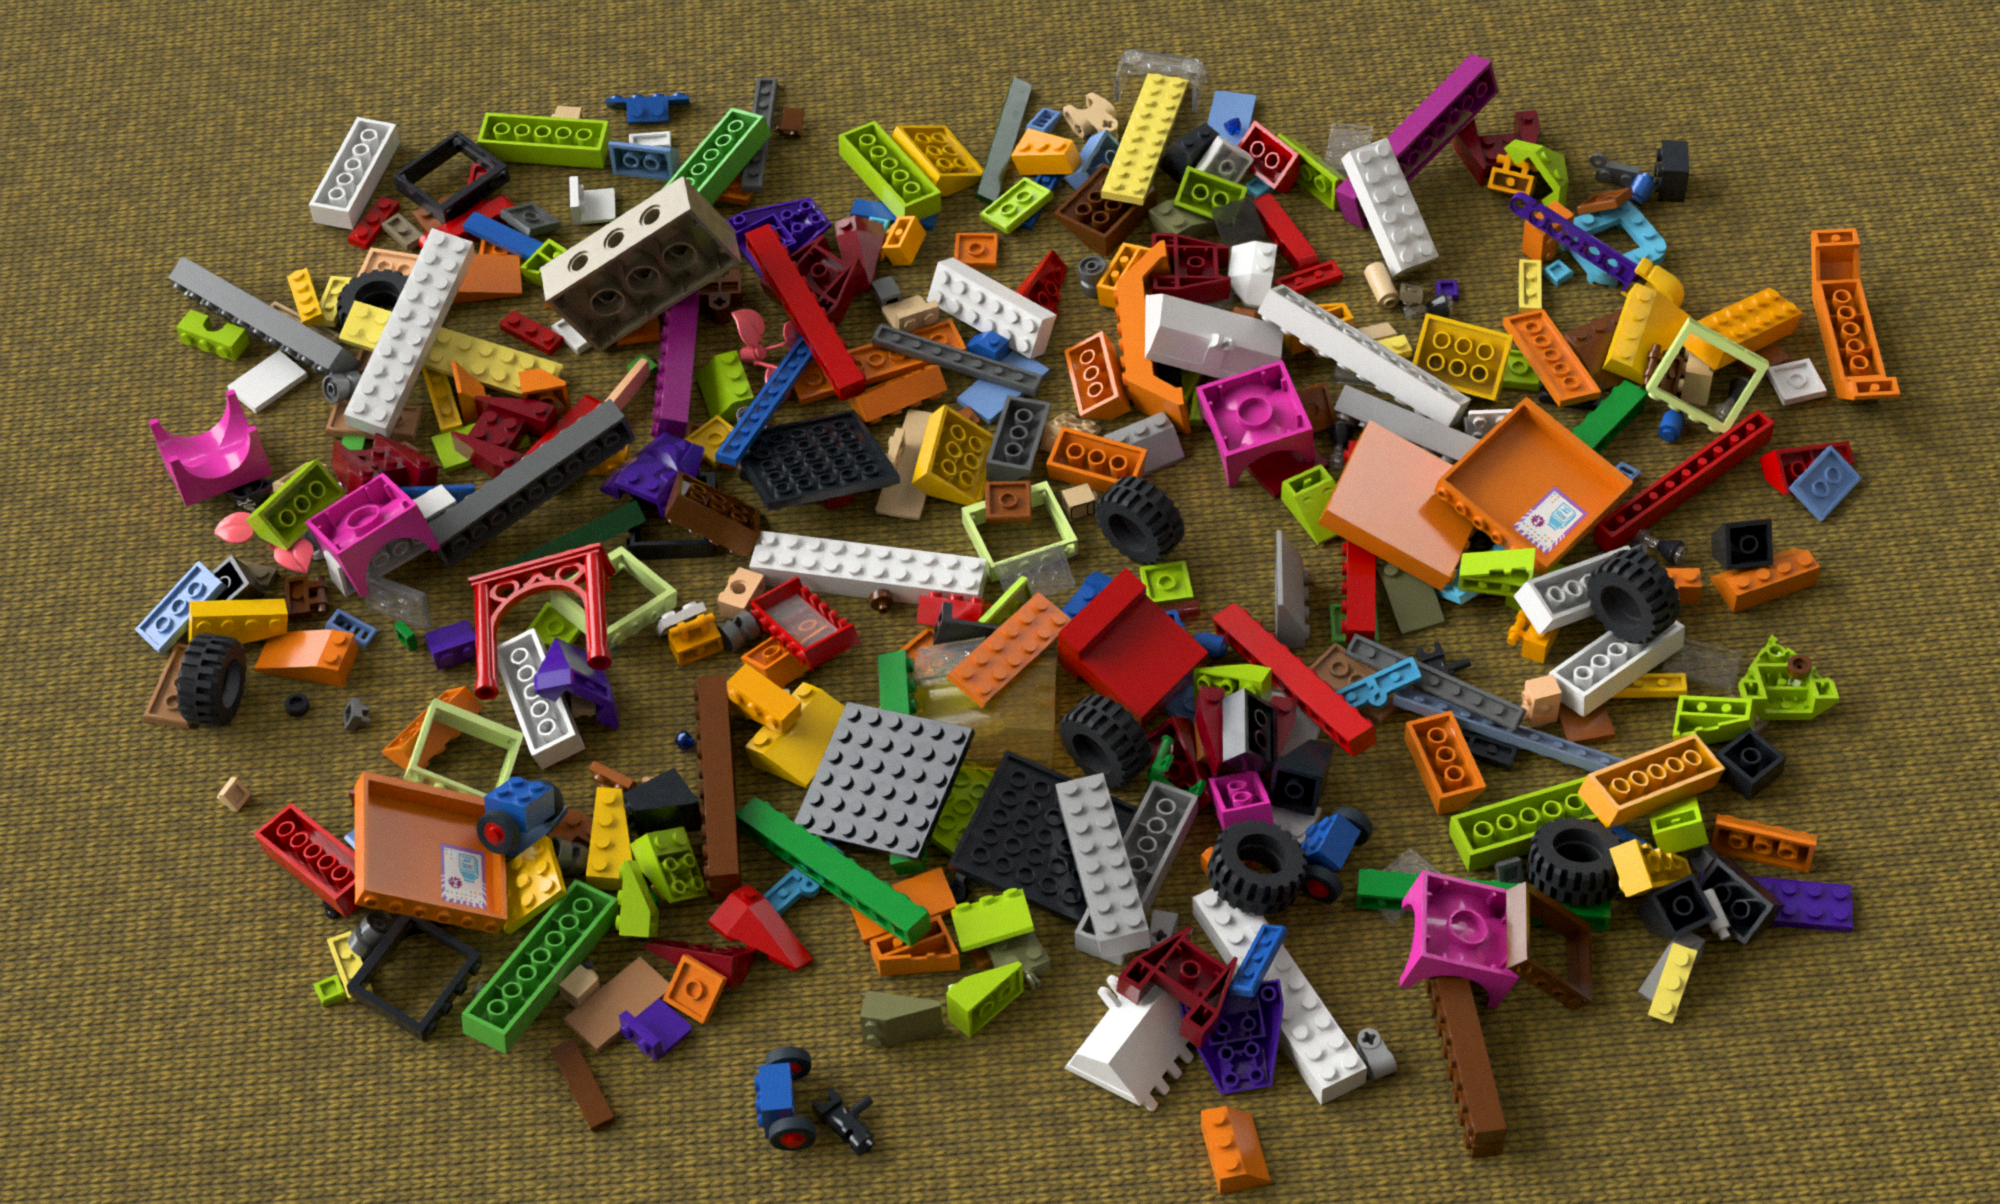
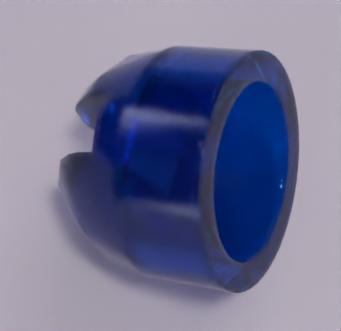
[1223,118,1242,135]
[674,729,696,750]

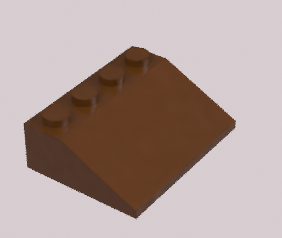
[1053,163,1157,257]
[1564,309,1632,393]
[665,470,760,558]

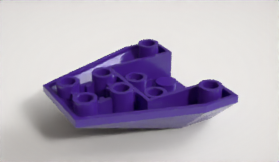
[726,197,832,277]
[534,638,619,730]
[1179,979,1284,1094]

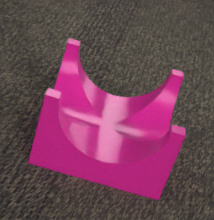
[1196,360,1315,488]
[148,389,272,507]
[305,473,441,597]
[1400,870,1519,1008]

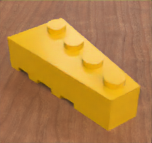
[188,599,288,644]
[586,787,632,891]
[1609,839,1692,897]

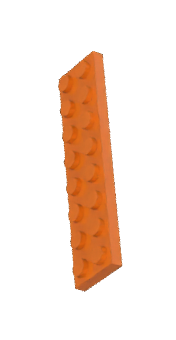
[793,319,967,405]

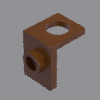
[776,107,805,138]

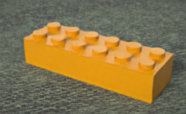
[1683,287,1803,371]
[1578,733,1725,828]

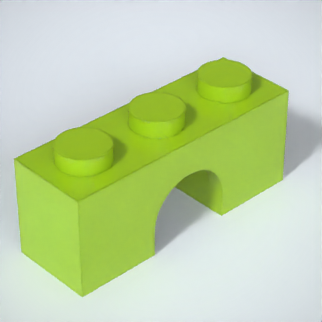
[176,309,250,361]

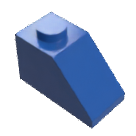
[965,330,1009,362]

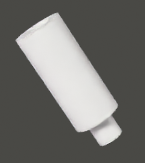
[1703,889,1730,940]

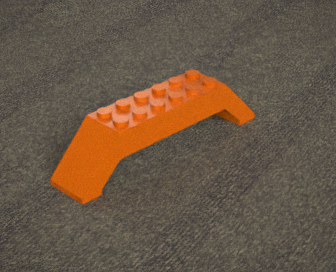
[1811,228,1900,400]
[1114,240,1191,434]

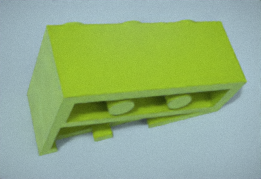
[520,238,567,286]
[1458,548,1536,597]
[1673,695,1756,745]

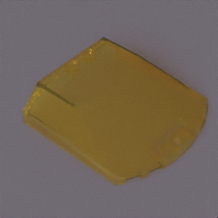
[914,651,1056,770]

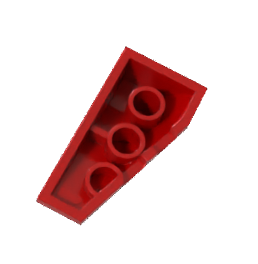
[708,884,813,972]

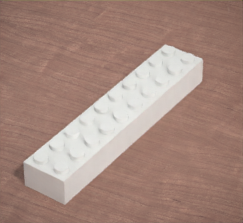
[344,228,475,438]
[1258,284,1471,427]
[749,531,987,605]
[1193,888,1367,1105]

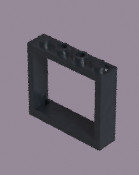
[393,130,510,224]
[626,472,718,560]
[346,914,483,1042]

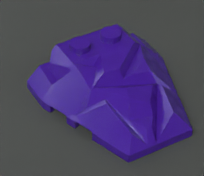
[599,432,705,519]

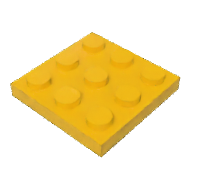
[503,835,567,934]

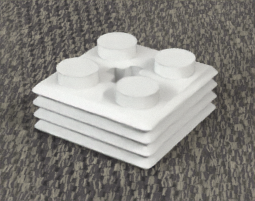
[1195,136,1254,184]

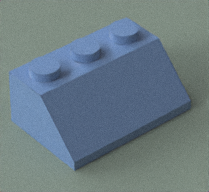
[1065,129,1120,190]
[608,141,680,181]

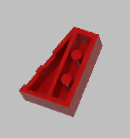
[917,591,995,626]

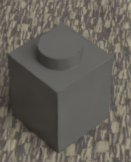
[871,275,902,314]

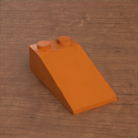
[452,254,523,304]
[254,630,359,687]

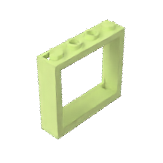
[1646,317,1769,434]
[961,481,1078,582]
[550,546,677,649]
[404,698,524,798]

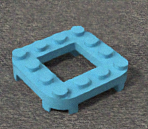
[1561,200,1667,288]

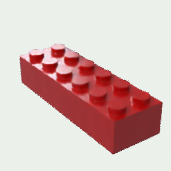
[254,803,361,918]

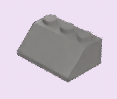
[1103,412,1185,476]

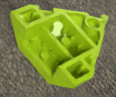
[1504,139,1568,207]
[1738,635,1840,720]

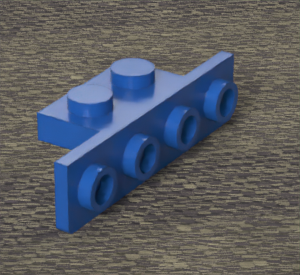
[606,93,690,124]

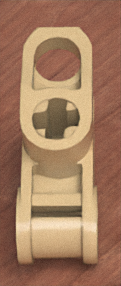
[1063,93,1119,141]

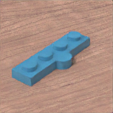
[1335,657,1423,709]
[763,840,845,916]

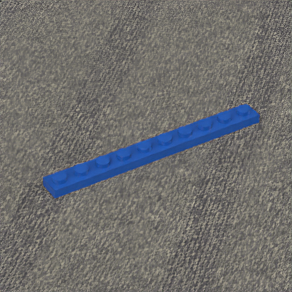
[715,336,814,466]

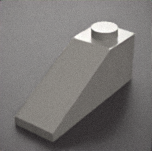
[1638,931,1705,1003]

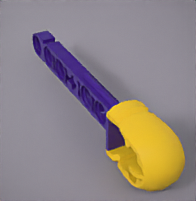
[1509,192,1684,307]

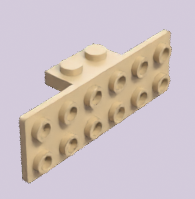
[876,409,933,520]

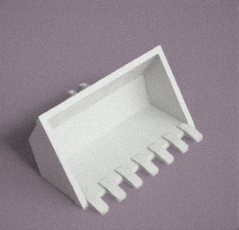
[1145,294,1284,379]
[1064,975,1194,1111]

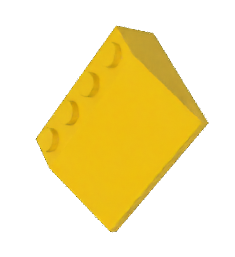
[891,125,983,197]
[1603,283,1691,385]
[1412,313,1513,402]
[911,404,994,506]
[745,682,845,788]

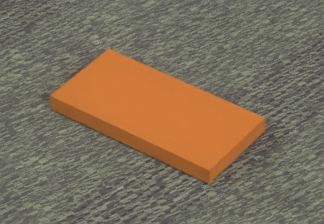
[849,867,957,945]

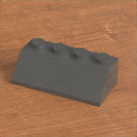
[986,395,1051,481]

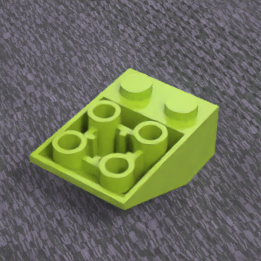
[1281,464,1339,545]
[1193,664,1272,711]
[1649,796,1709,854]
[630,827,709,903]
[616,860,659,937]

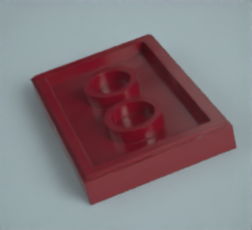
[1247,448,1329,499]

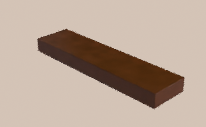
[550,1038,615,1132]

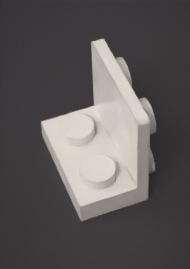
[569,176,616,225]
[1463,409,1512,440]

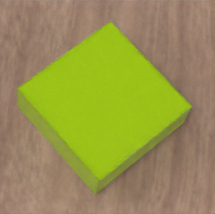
[313,974,347,1008]

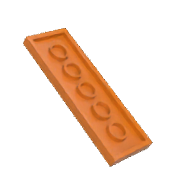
[1502,309,1601,408]
[947,592,1072,709]

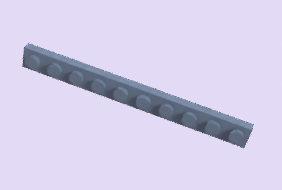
[1392,687,1625,772]

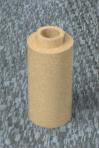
[1364,262,1400,308]

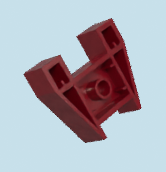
[1452,110,1540,186]
[1151,233,1231,304]
[759,235,865,327]
[451,396,558,479]
[331,433,439,494]
[1195,685,1297,785]
[1116,926,1238,1048]

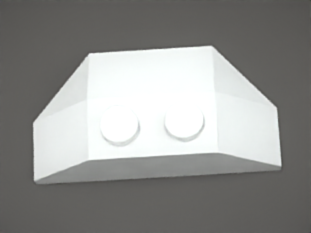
[1228,240,1277,309]

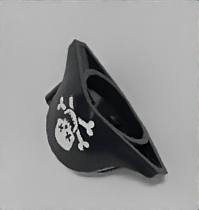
[224,478,273,513]

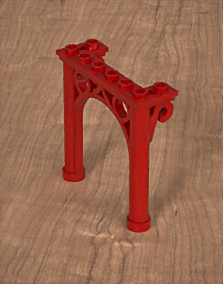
[468,542,617,700]

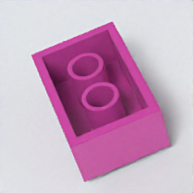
[1209,771,1274,830]

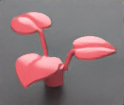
[731,309,801,404]
[215,512,314,574]

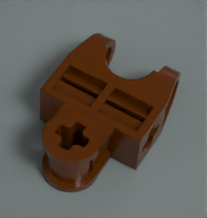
[699,268,743,325]

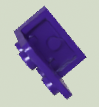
[424,620,476,671]
[618,999,692,1062]

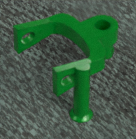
[1145,736,1206,797]

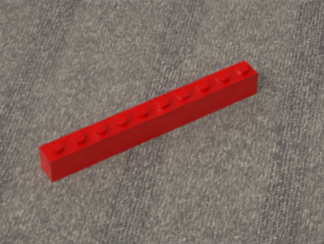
[745,224,867,402]
[1593,409,1775,553]
[1341,441,1376,643]
[1212,603,1377,758]

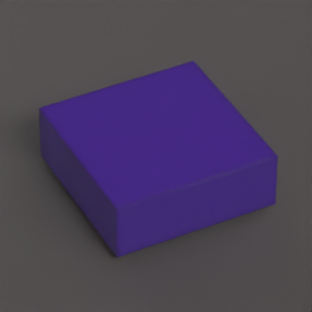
[1435,280,1459,302]

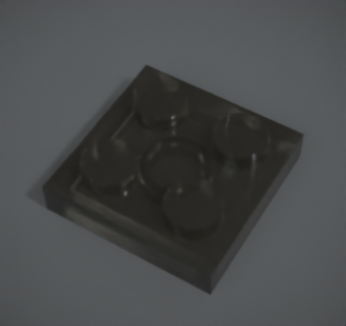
[1211,196,1266,250]

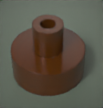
[869,589,894,614]
[1787,654,1812,680]

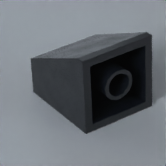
[1159,123,1219,184]
[1711,518,1773,570]
[1268,739,1334,816]
[623,767,702,838]
[1637,873,1718,940]

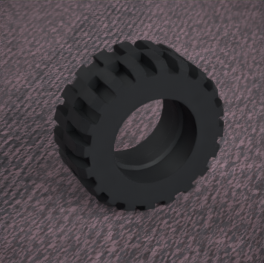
[336,269,408,329]
[1095,476,1185,565]
[1587,550,1681,644]
[176,633,247,727]
[1059,695,1152,788]
[1527,817,1623,907]
[1207,820,1308,916]

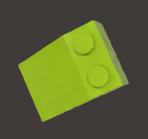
[946,961,1024,1038]

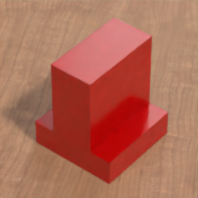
[1057,568,1208,729]

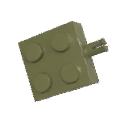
[983,931,1051,990]

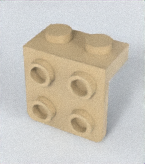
[882,295,939,332]
[1040,413,1101,453]

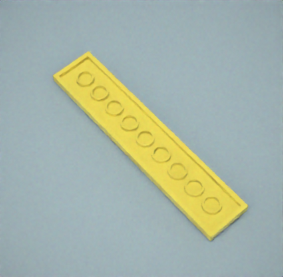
[1101,73,1188,205]
[339,301,563,398]

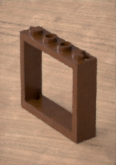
[1506,881,1593,1010]

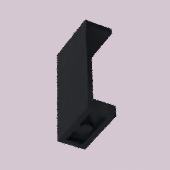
[933,602,1000,654]

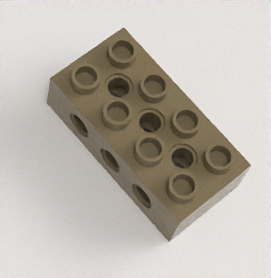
[540,176,742,353]

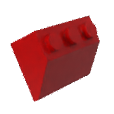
[1238,120,1301,194]

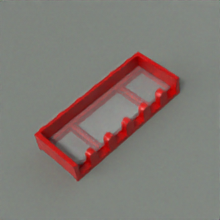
[749,576,861,671]

